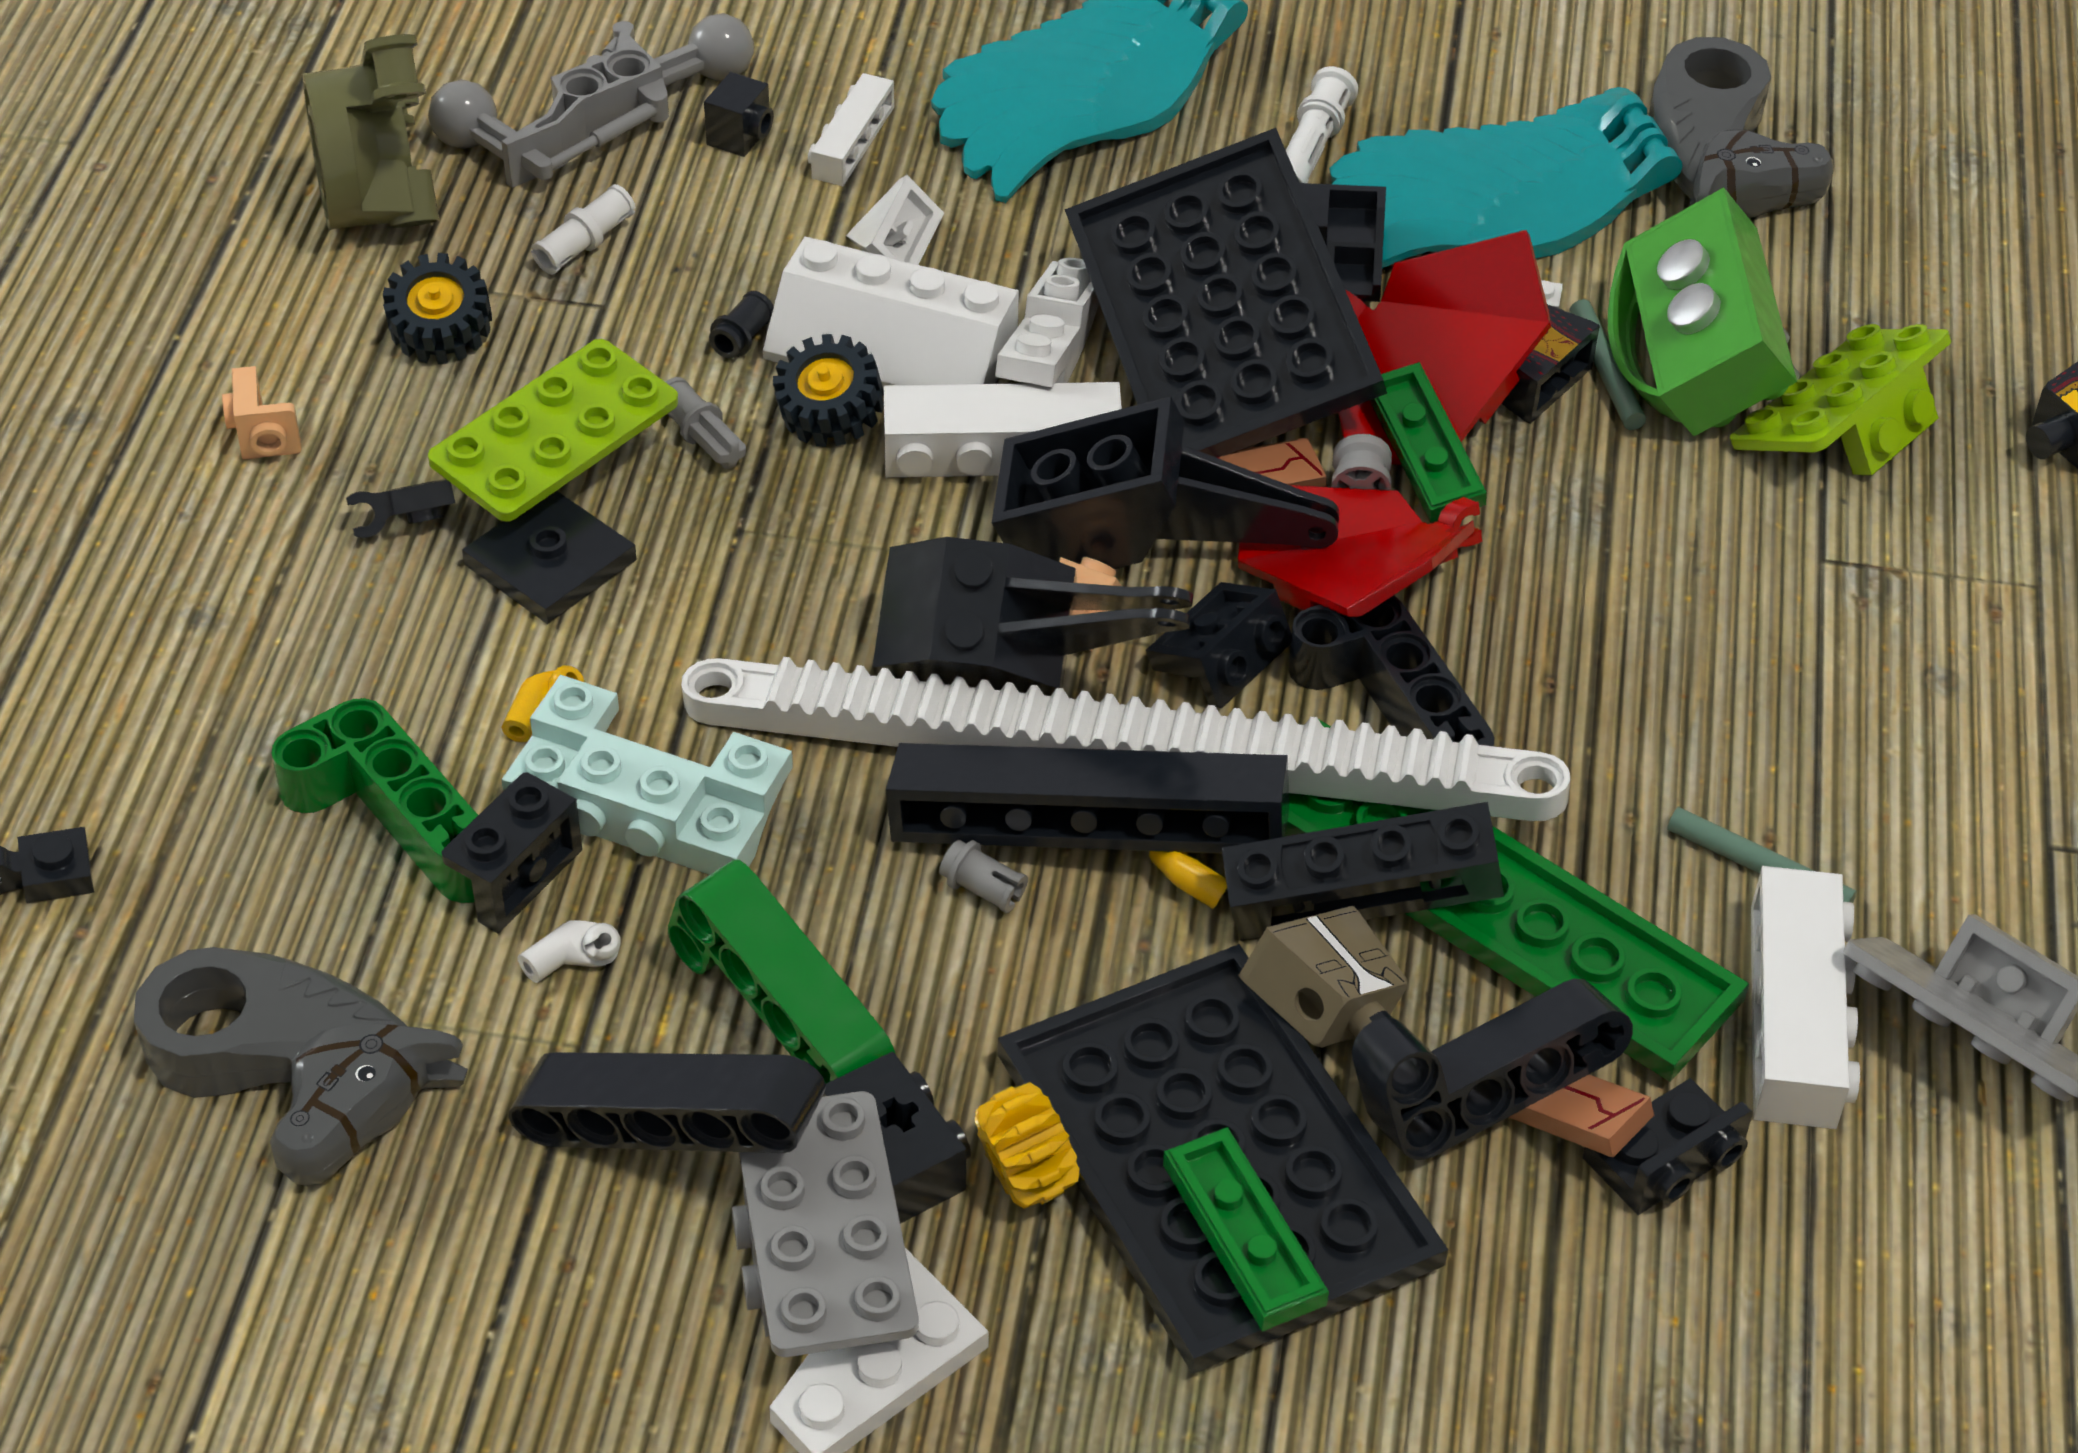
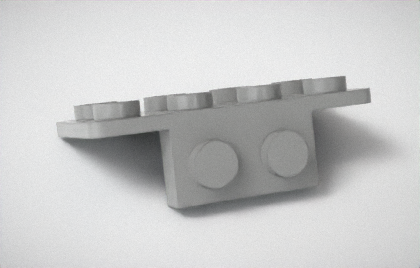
[1843,914,2078,1102]
[732,1091,919,1357]

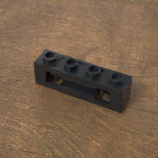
[1222,802,1504,941]

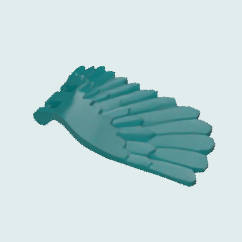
[931,0,1248,203]
[1329,87,1683,268]

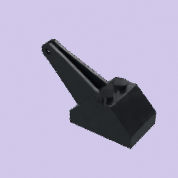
[991,396,1340,569]
[872,537,1193,696]

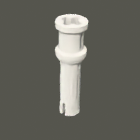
[1286,66,1359,183]

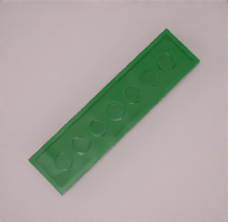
[1286,719,1749,1082]

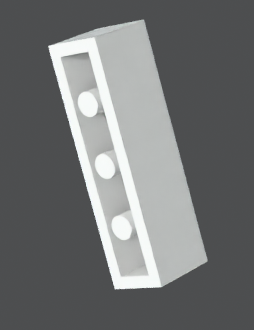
[884,382,1122,478]
[1751,866,1860,1129]

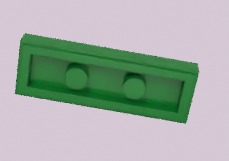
[1369,362,1487,523]
[1163,1127,1329,1332]

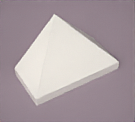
[846,175,944,265]

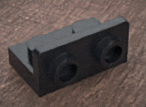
[1145,582,1292,708]
[442,772,582,934]
[1582,1078,1753,1215]

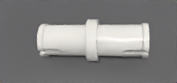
[531,184,636,275]

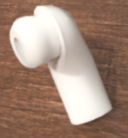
[518,920,621,983]

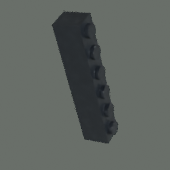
[886,743,1289,854]

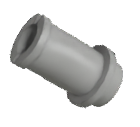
[939,840,1028,913]

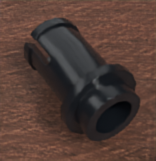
[709,291,774,358]

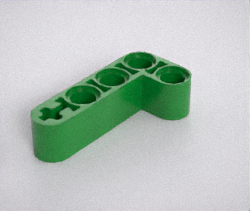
[271,698,478,903]
[668,859,895,1084]

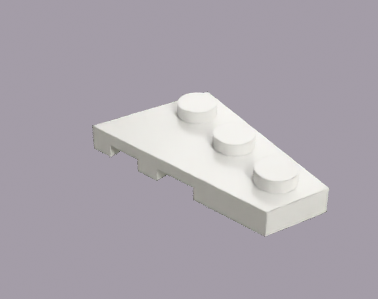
[769,1248,989,1453]

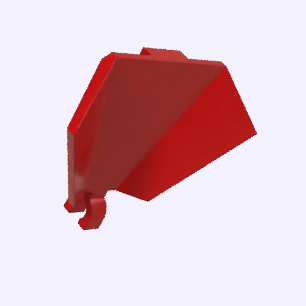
[1338,230,1551,465]
[1238,485,1483,617]

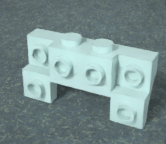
[501,674,793,875]

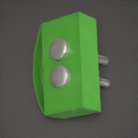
[1608,187,1800,436]

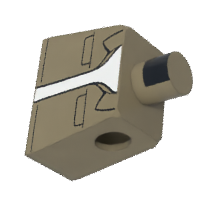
[1239,906,1407,1048]

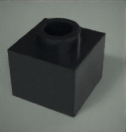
[704,72,774,157]

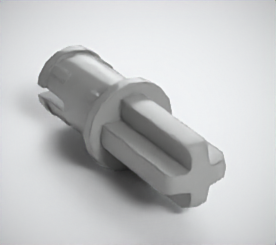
[666,377,746,469]

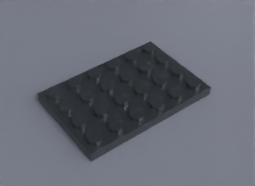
[1065,128,1387,457]
[997,944,1448,1374]

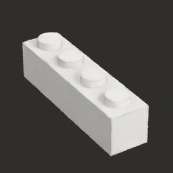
[808,73,894,186]

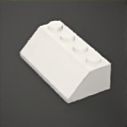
[763,236,1019,390]

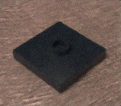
[462,491,637,624]

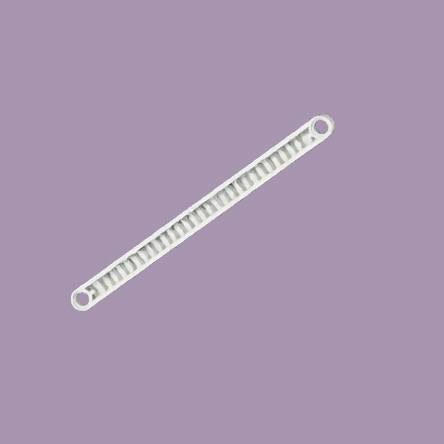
[681,657,1570,821]

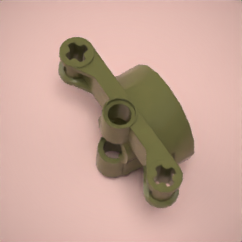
[302,34,439,230]

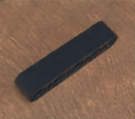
[509,1052,826,1153]

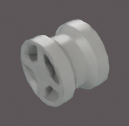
[1332,434,1392,490]

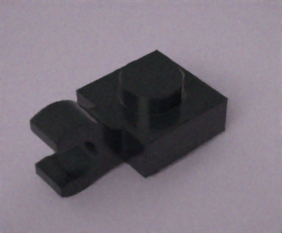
[346,479,455,538]
[0,827,94,903]

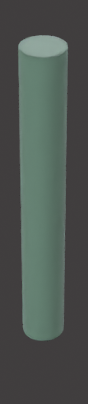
[1569,299,1646,430]
[1667,807,1857,903]

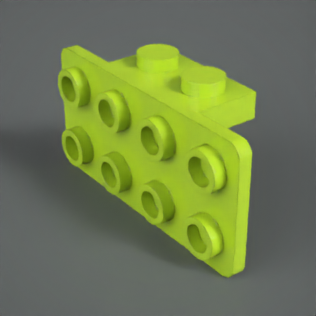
[1730,324,1952,475]
[428,339,678,521]

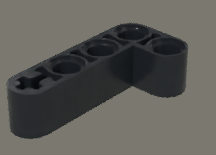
[1288,595,1495,747]
[1352,978,1633,1160]

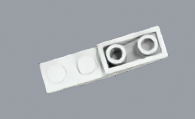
[995,258,1099,387]

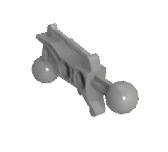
[428,13,754,188]

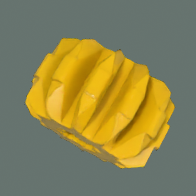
[974,1082,1080,1209]

